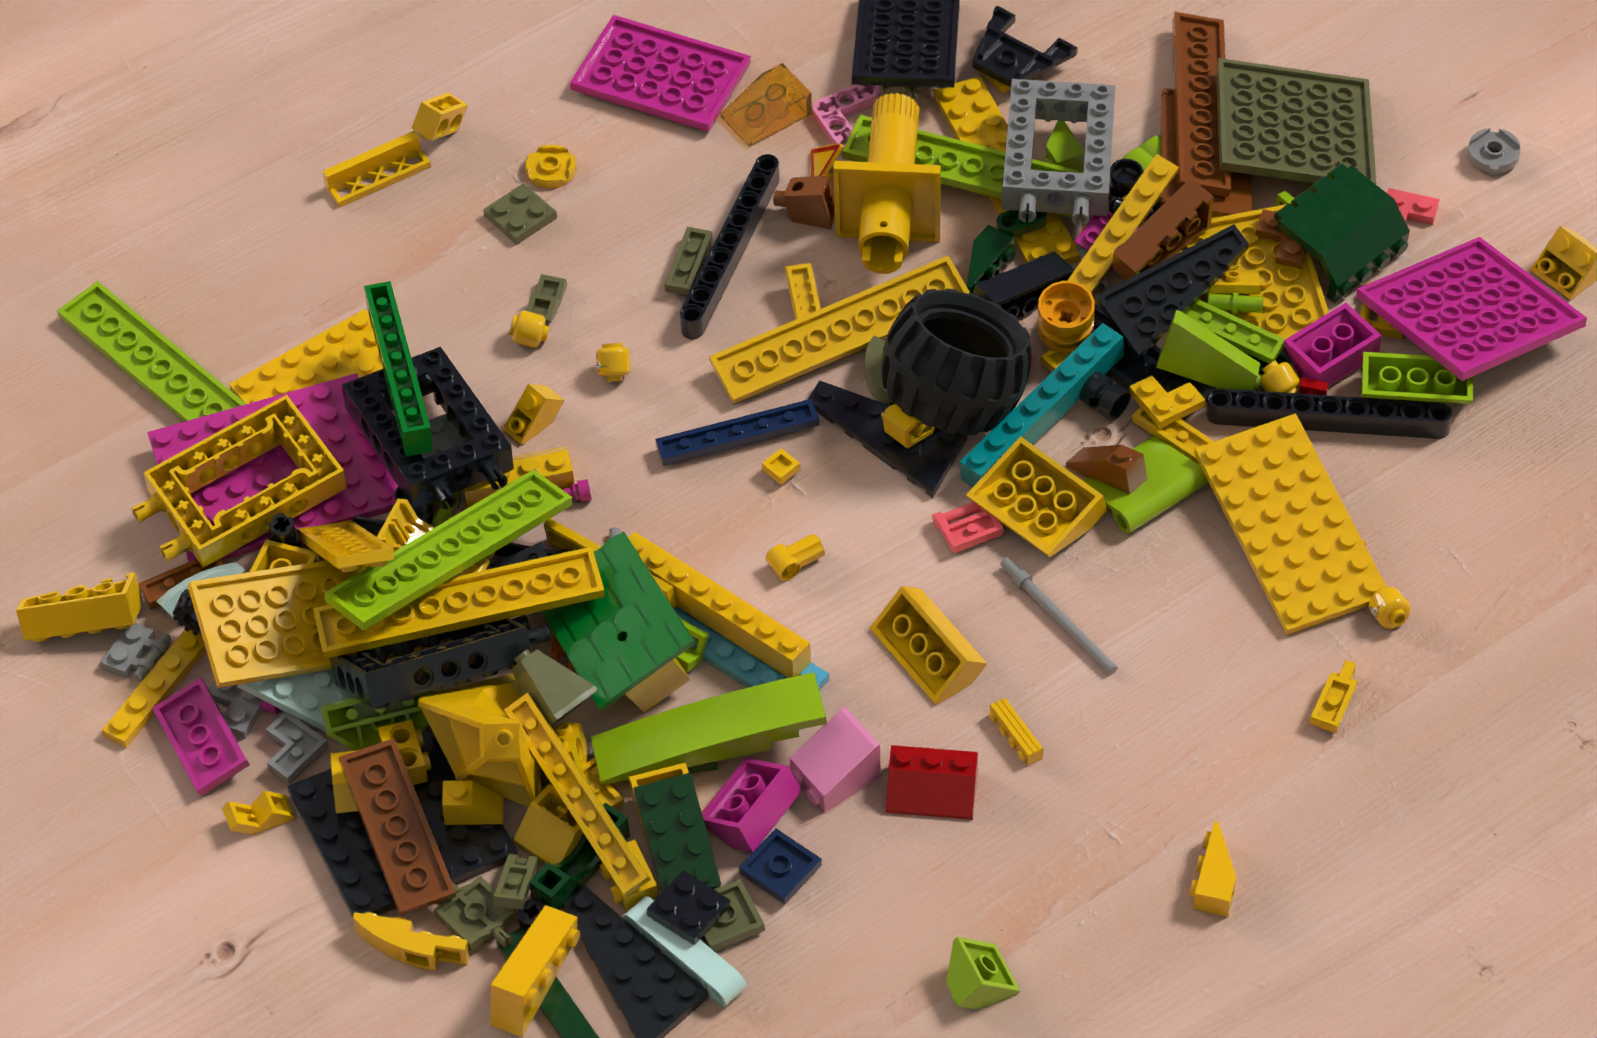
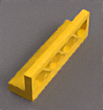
[323,130,431,208]

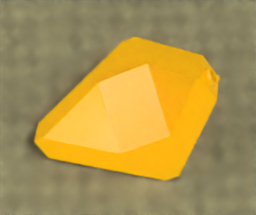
[418,673,546,807]

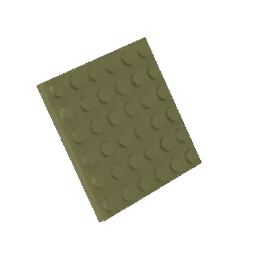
[1216,58,1376,184]

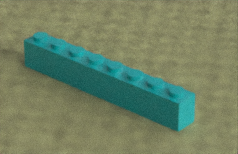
[960,323,1124,488]

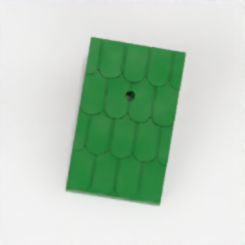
[541,531,696,713]

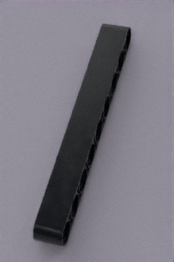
[680,154,780,339]
[1206,389,1453,439]

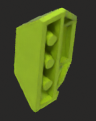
[320,691,433,751]

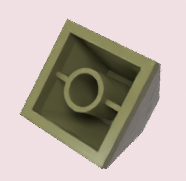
[512,649,597,727]

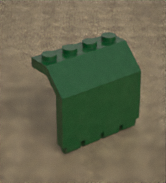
[1274,164,1410,303]

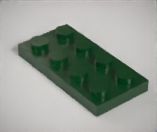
[633,773,722,892]

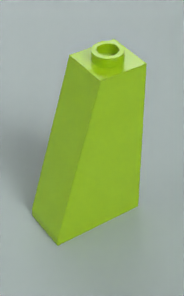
[1156,310,1262,391]

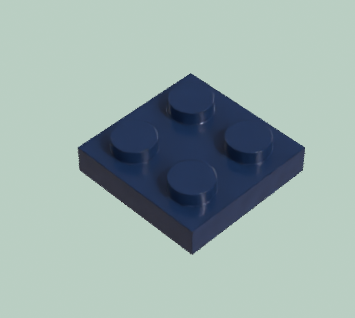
[739,828,822,904]

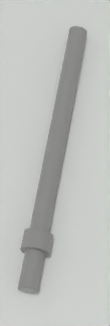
[1000,557,1117,675]

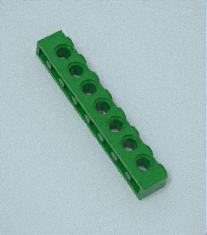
[364,281,433,457]

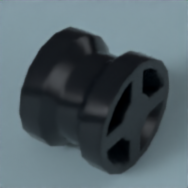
[518,899,545,932]

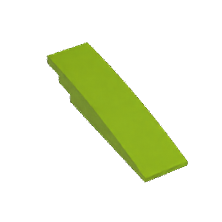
[591,672,827,785]

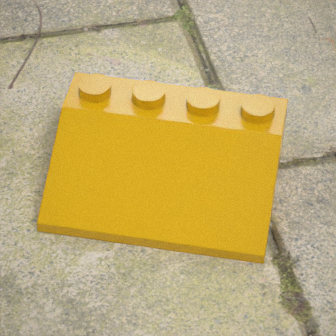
[966,436,1108,558]

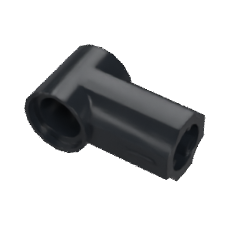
[268,513,301,548]

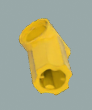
[765,534,825,581]

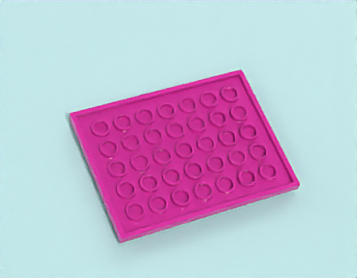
[147,373,398,562]

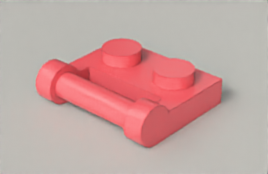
[932,502,1004,554]

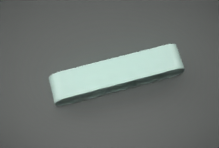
[623,896,747,1007]

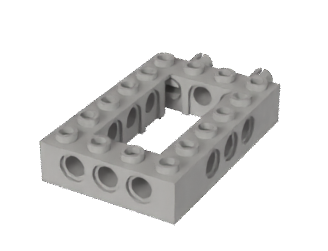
[1002,79,1115,226]

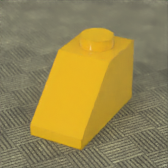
[442,780,504,825]

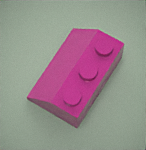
[1284,303,1382,387]
[702,757,802,853]

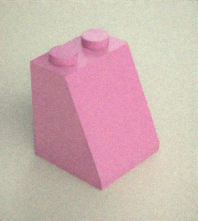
[790,707,881,812]

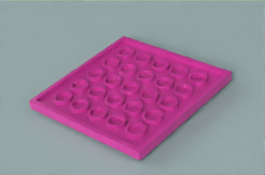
[1356,237,1587,381]

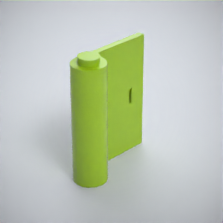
[1082,436,1208,534]

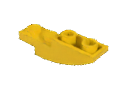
[353,912,470,971]

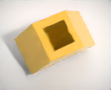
[503,384,565,444]

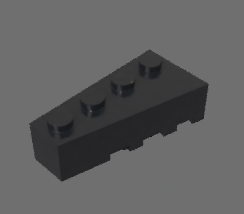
[974,251,1075,319]

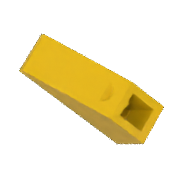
[1189,821,1236,917]

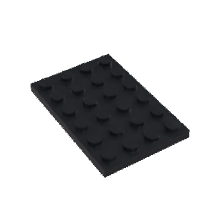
[852,0,960,89]

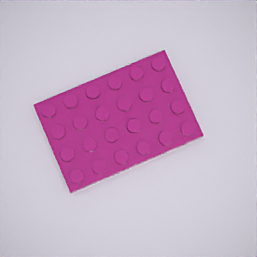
[570,15,751,132]

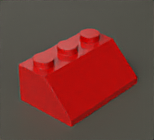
[886,745,978,820]

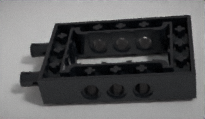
[342,346,514,510]
[330,615,550,709]

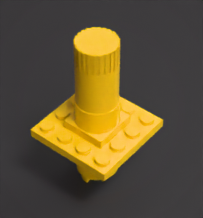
[833,93,941,274]

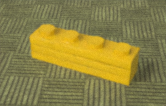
[988,697,1043,766]

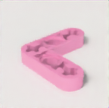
[813,85,881,156]

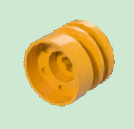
[1038,281,1095,353]

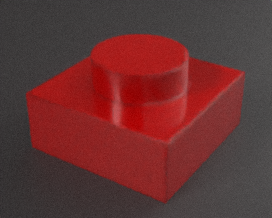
[1299,377,1329,395]

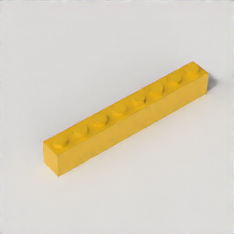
[629,532,811,678]

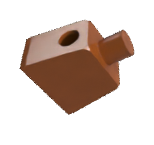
[773,176,835,229]

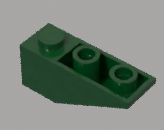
[967,225,1016,294]

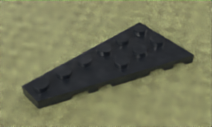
[1097,224,1249,360]
[808,380,967,499]
[563,885,709,1038]

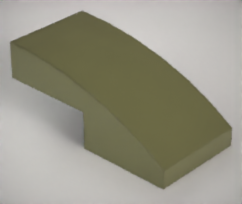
[526,274,567,323]

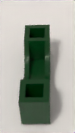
[529,803,630,910]

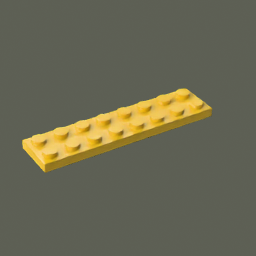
[297,520,395,572]

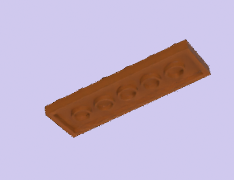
[339,738,456,916]

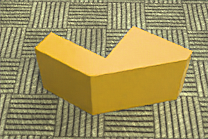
[330,750,358,813]
[222,791,295,835]

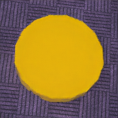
[525,144,577,189]

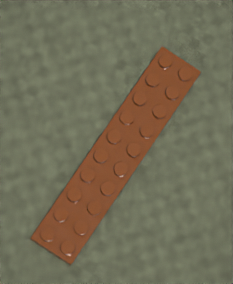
[1172,12,1231,197]

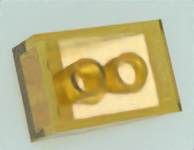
[720,63,812,147]

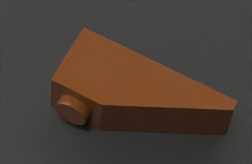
[1066,445,1147,494]

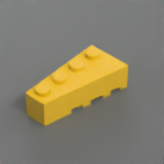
[16,572,143,642]

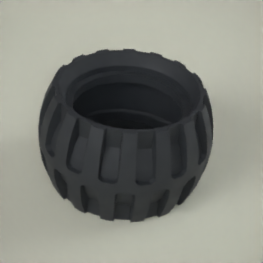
[881,289,1032,435]

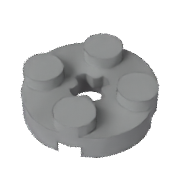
[1467,128,1520,177]

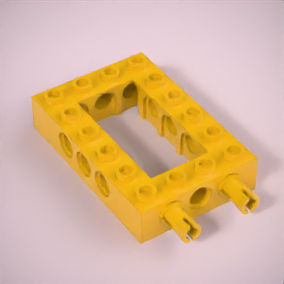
[131,395,347,568]

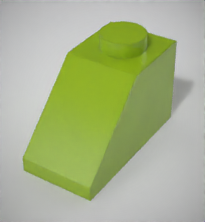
[1043,120,1085,171]

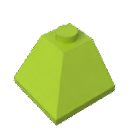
[946,937,1020,1010]

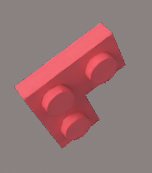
[1387,188,1440,225]

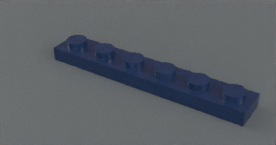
[655,399,820,466]

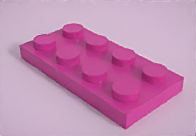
[152,677,250,796]

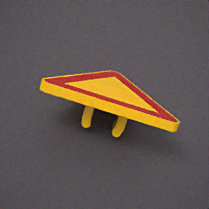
[810,143,843,178]

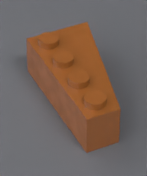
[1113,178,1214,280]

